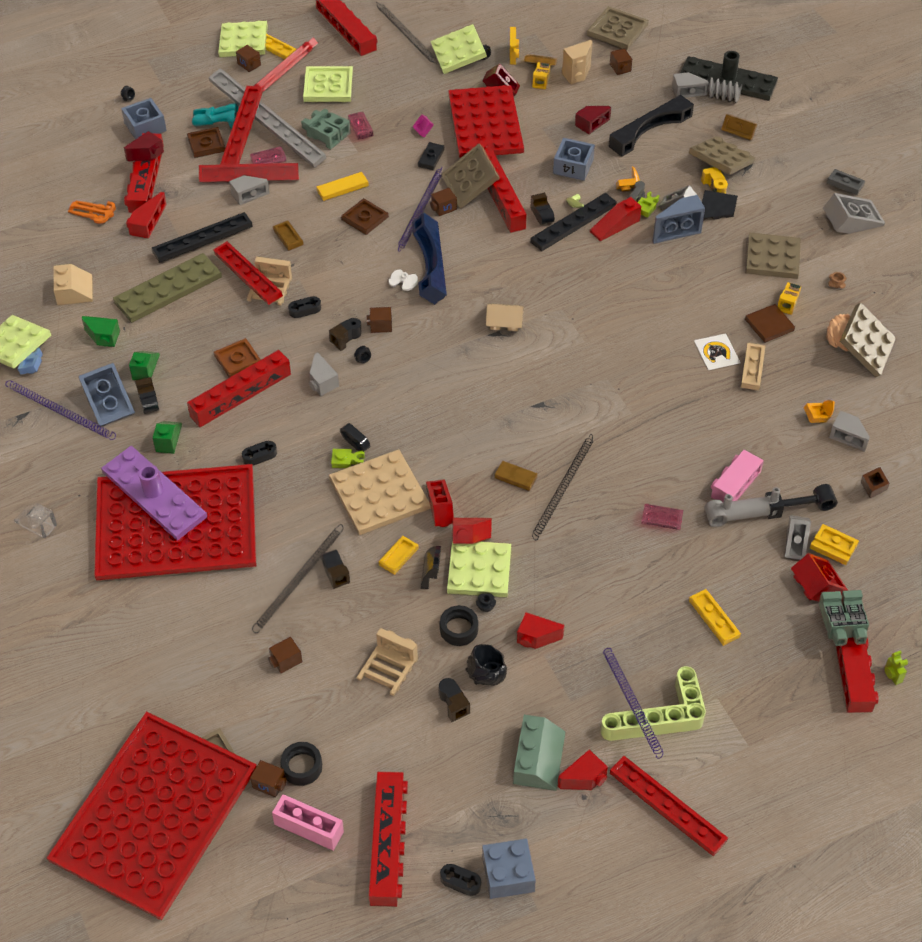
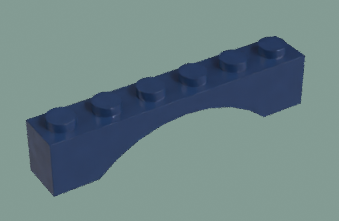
[412,212,447,305]

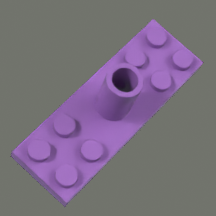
[101,446,207,541]

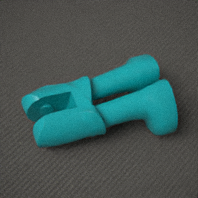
[192,103,239,129]

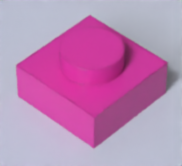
[413,114,434,138]

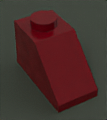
[482,63,520,96]
[575,106,611,135]
[123,131,164,161]

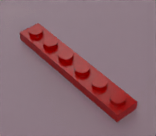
[220,85,263,165]
[199,163,299,182]
[213,241,283,305]
[609,756,728,857]

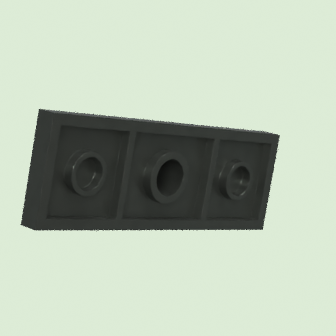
[680,51,778,101]

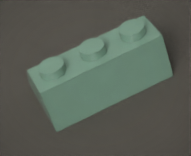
[513,714,566,791]

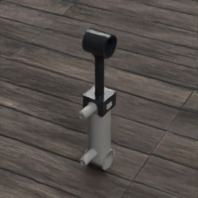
[704,484,838,527]

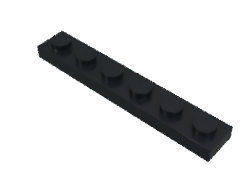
[530,193,617,252]
[152,212,253,263]

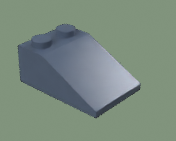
[653,195,705,244]
[78,363,135,426]

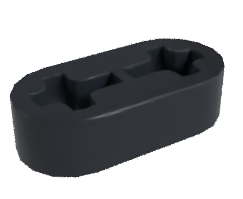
[288,296,321,318]
[340,423,370,452]
[242,441,277,466]
[440,864,482,896]

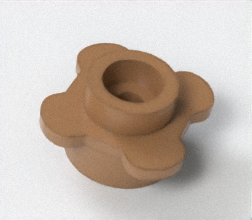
[828,272,847,289]

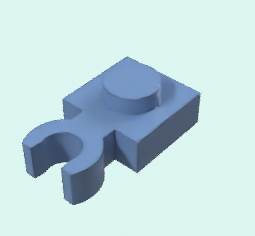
[18,348,43,375]

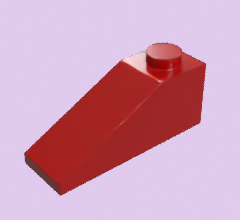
[126,192,167,239]
[590,197,642,241]
[426,479,454,527]

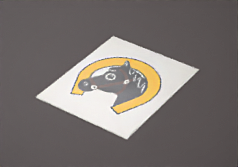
[694,334,741,370]

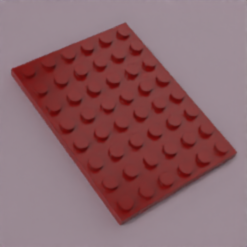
[95,464,257,581]
[47,711,257,921]

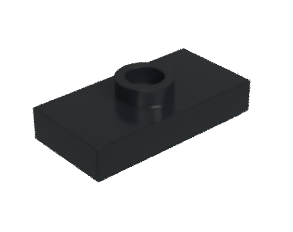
[418,142,445,170]

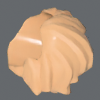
[826,313,850,352]

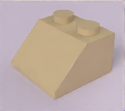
[562,40,592,85]
[54,264,93,305]
[486,304,524,331]

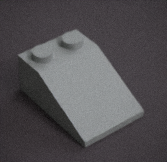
[823,193,885,234]

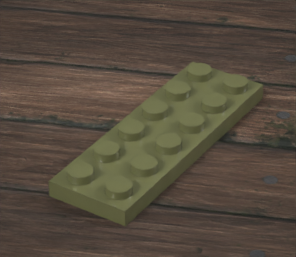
[113,253,222,323]

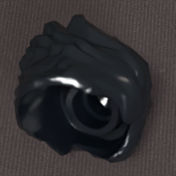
[465,644,507,686]

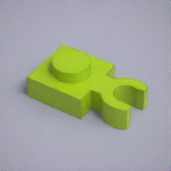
[638,191,660,218]
[331,449,365,468]
[884,650,908,685]

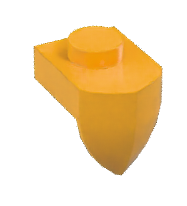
[616,166,640,191]
[803,400,835,423]

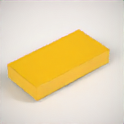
[379,536,419,575]

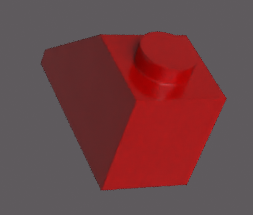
[452,518,492,544]
[517,612,565,649]
[557,749,608,790]

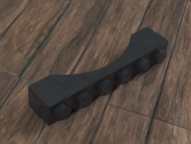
[609,95,694,157]

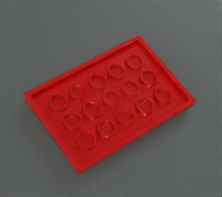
[448,85,524,158]

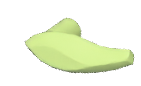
[566,194,584,208]

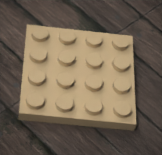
[329,449,431,535]

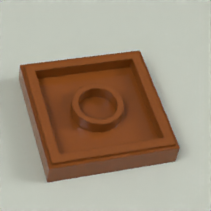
[214,338,261,378]

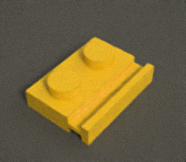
[510,27,519,65]
[810,524,859,565]

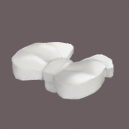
[389,269,418,291]

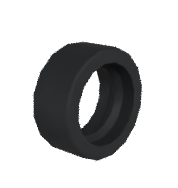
[439,605,479,646]
[280,742,323,786]

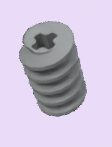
[708,77,742,103]

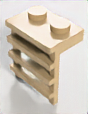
[247,256,292,306]
[357,628,418,696]

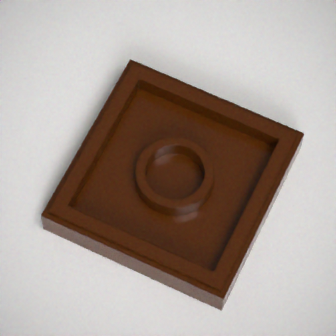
[187,127,225,158]
[341,198,389,235]
[745,304,795,343]

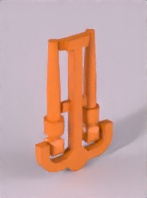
[68,200,116,224]

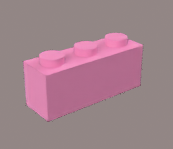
[711,450,764,503]
[272,794,344,851]

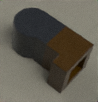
[530,192,555,225]
[329,318,362,351]
[135,377,159,414]
[321,549,350,589]
[439,678,470,722]

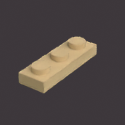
[741,343,766,390]

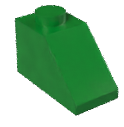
[82,316,120,347]
[129,351,160,380]
[153,421,182,454]

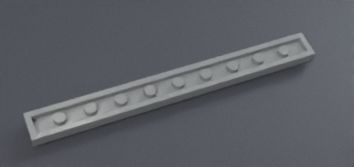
[209,68,326,168]

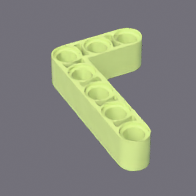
[601,666,706,741]

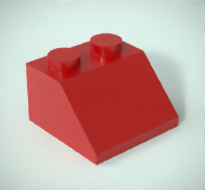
[791,553,848,602]

